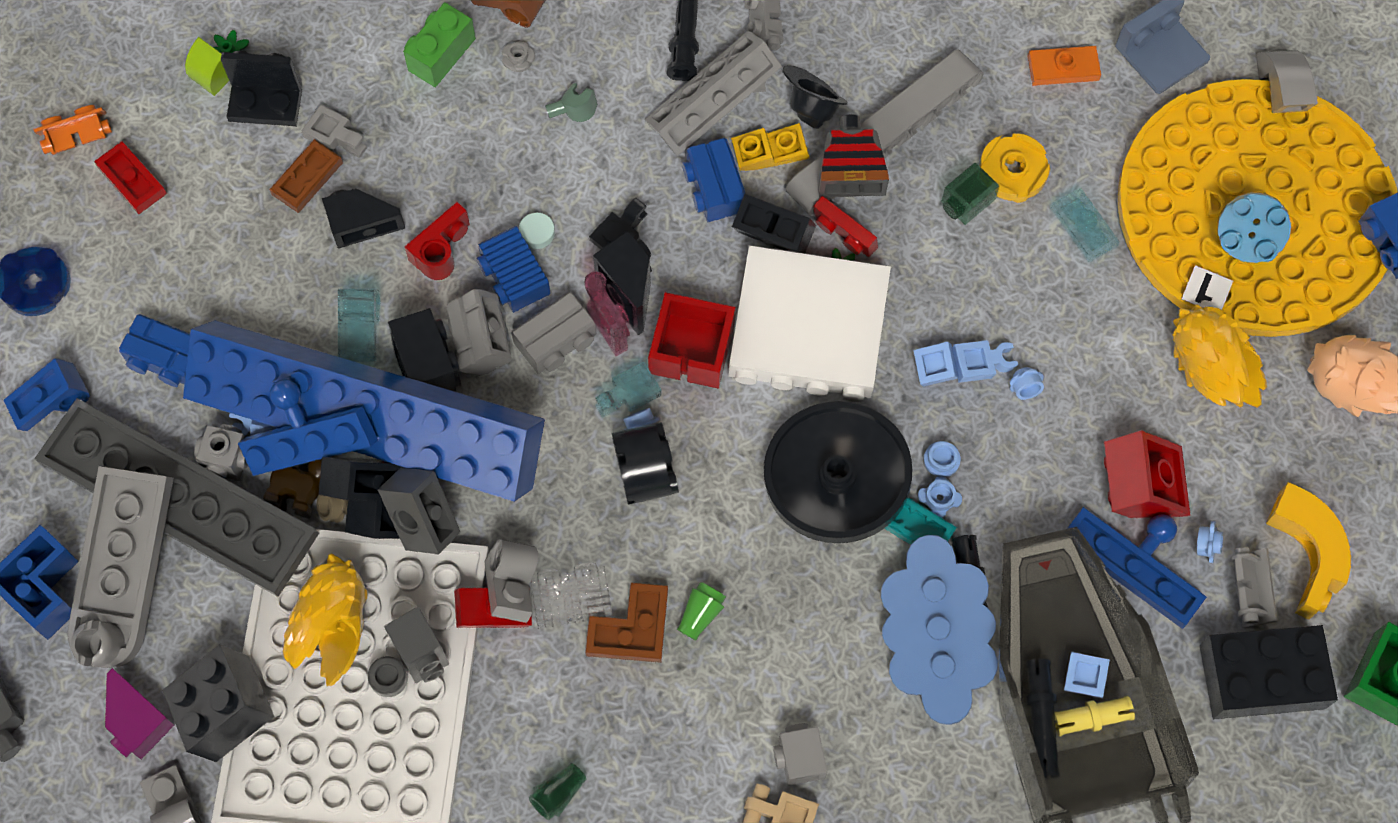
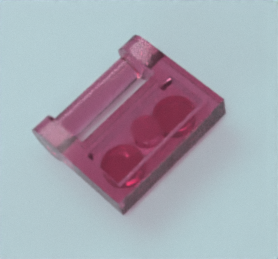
[584,272,630,357]

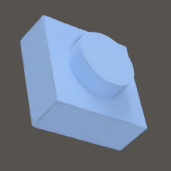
[913,342,958,386]
[1064,652,1110,699]

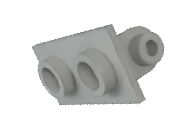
[745,0,784,50]
[1231,547,1278,628]

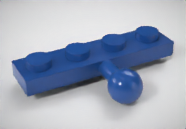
[238,379,378,476]
[1060,507,1207,629]

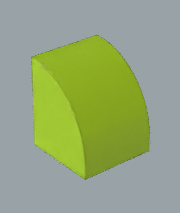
[185,37,229,96]

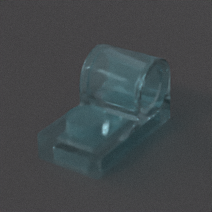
[338,289,381,362]

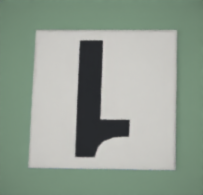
[1182,265,1233,310]

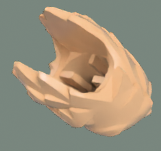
[1307,335,1398,417]

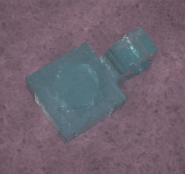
[595,361,662,418]

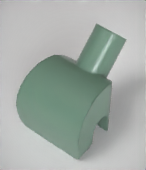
[545,83,598,122]

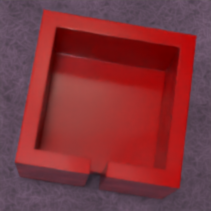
[648,292,736,389]

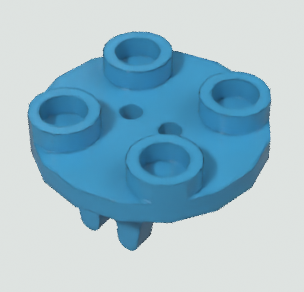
[1217,192,1291,263]

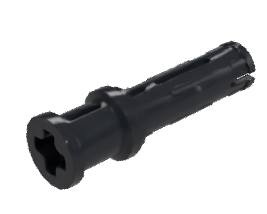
[666,0,699,81]

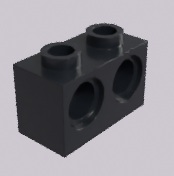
[732,194,816,254]

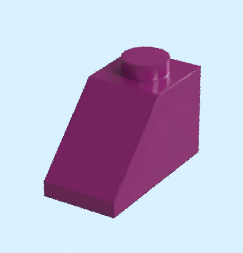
[105,668,174,760]

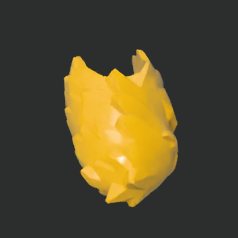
[1172,304,1267,408]
[283,553,368,686]

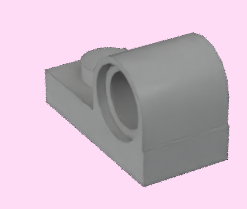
[484,539,538,623]
[139,765,202,823]

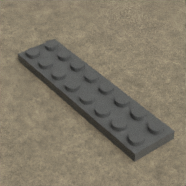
[34,398,320,597]

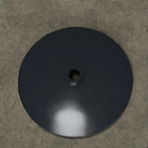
[764,401,913,543]

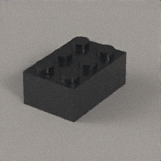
[1199,625,1338,720]

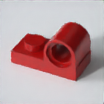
[404,202,470,280]

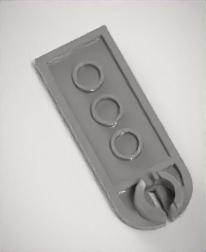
[67,466,174,668]

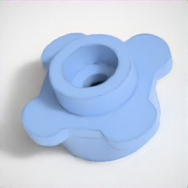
[623,408,660,430]
[918,476,962,518]
[1197,521,1223,563]

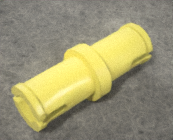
[1054,696,1135,737]

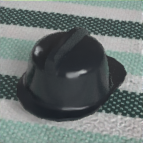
[782,65,848,129]

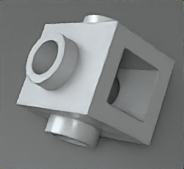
[194,424,248,481]

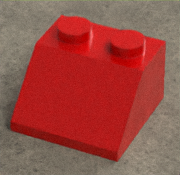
[1104,430,1191,518]

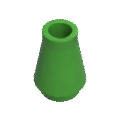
[677,582,726,641]

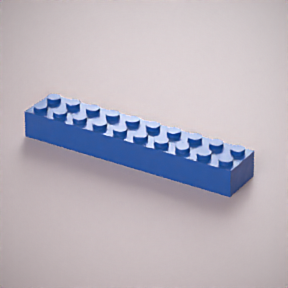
[183,320,545,502]

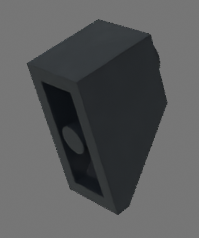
[322,188,406,249]

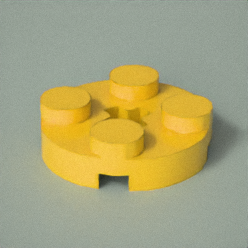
[979,133,1050,203]

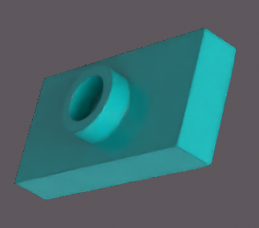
[884,498,957,545]

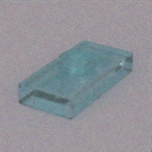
[1050,188,1120,263]

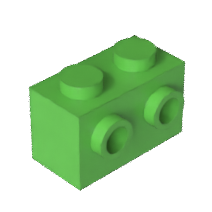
[403,2,476,88]

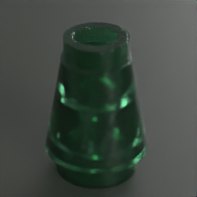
[529,763,587,820]

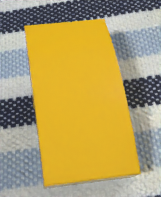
[731,123,810,171]

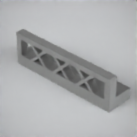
[644,30,782,156]

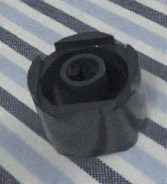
[612,422,679,505]

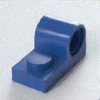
[3,358,90,431]

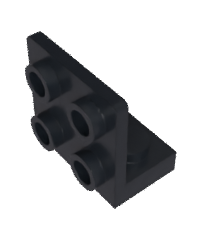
[221,51,302,127]

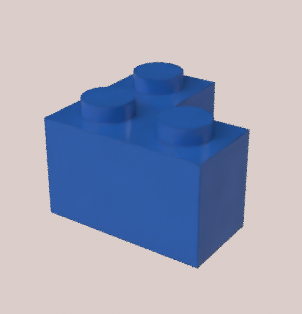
[0,525,79,640]

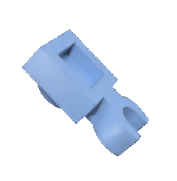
[952,340,1018,383]

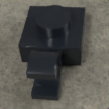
[589,198,648,249]

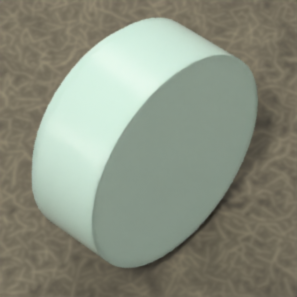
[519,212,555,249]

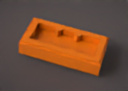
[1027,46,1101,86]

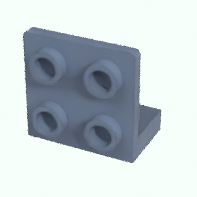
[1115,0,1210,94]

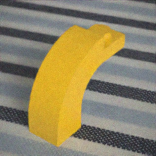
[1266,482,1351,620]

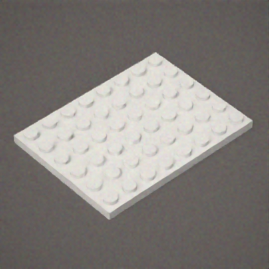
[211,529,489,823]

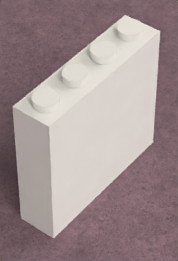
[729,246,891,401]

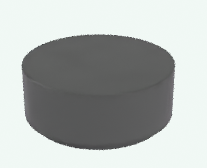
[368,656,408,697]

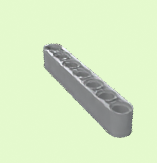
[786,50,984,216]

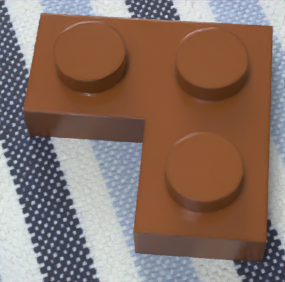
[585,583,668,663]

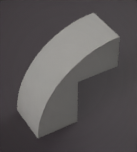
[1256,50,1318,113]

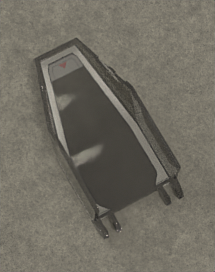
[999,527,1199,823]

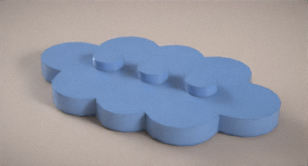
[881,535,998,725]

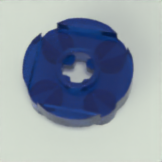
[0,247,71,316]

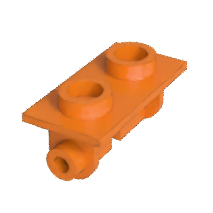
[33,105,112,155]

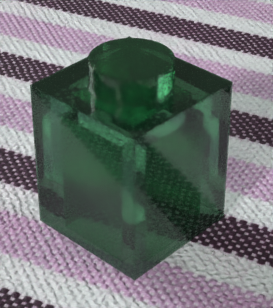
[941,163,999,225]

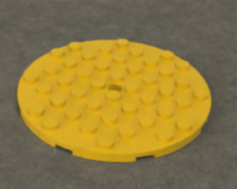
[1118,79,1398,337]

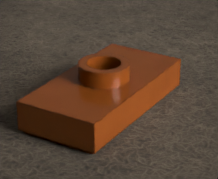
[269,139,343,213]

